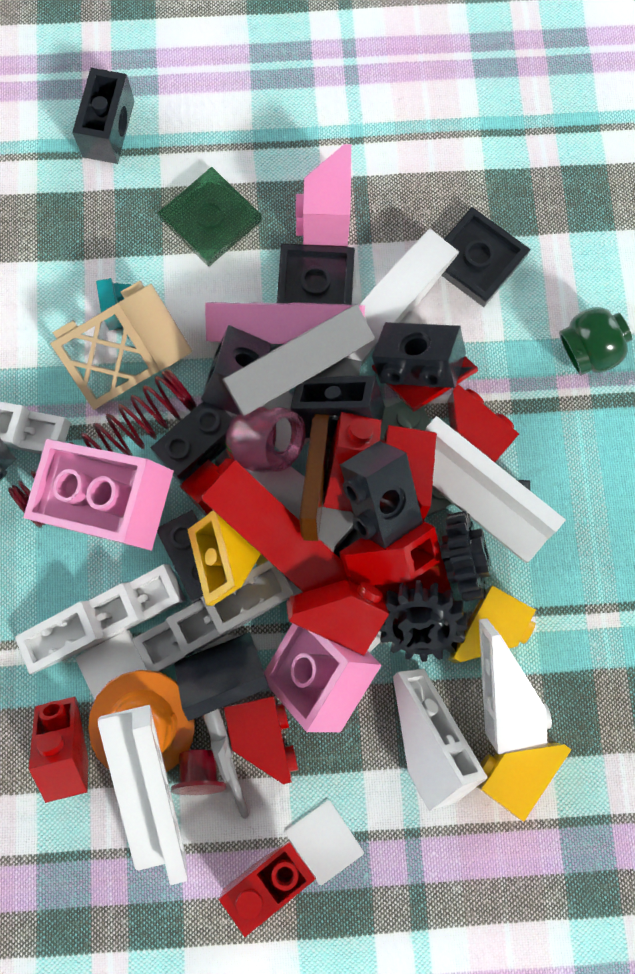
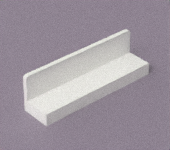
[425,416,566,563]
[98,705,188,885]

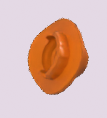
[88,669,195,772]

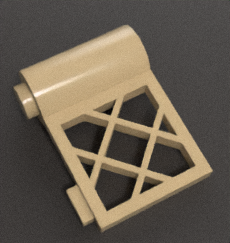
[50,280,192,410]

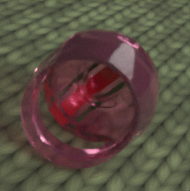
[226,407,305,473]

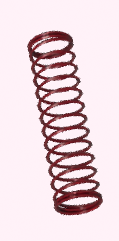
[8,369,197,528]

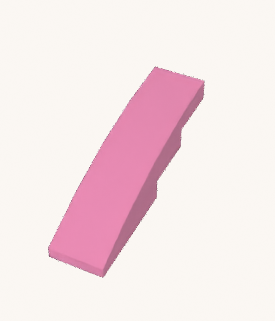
[205,302,365,344]

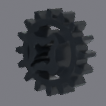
[440,511,491,602]
[379,580,467,662]

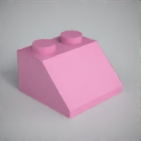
[296,144,352,247]
[264,623,382,733]

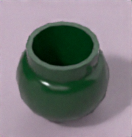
[559,307,632,376]

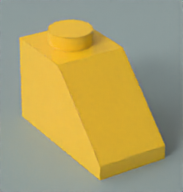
[187,511,261,606]
[448,586,536,663]
[476,742,571,822]

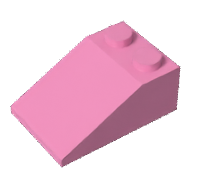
[23,439,174,551]

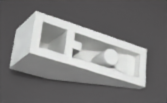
[479,618,552,754]
[393,668,488,811]

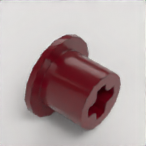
[171,749,226,796]

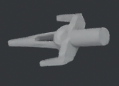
[203,709,249,819]

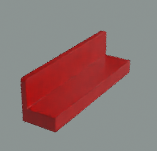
[201,458,347,592]

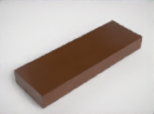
[299,414,331,541]

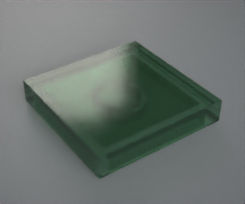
[158,167,262,267]

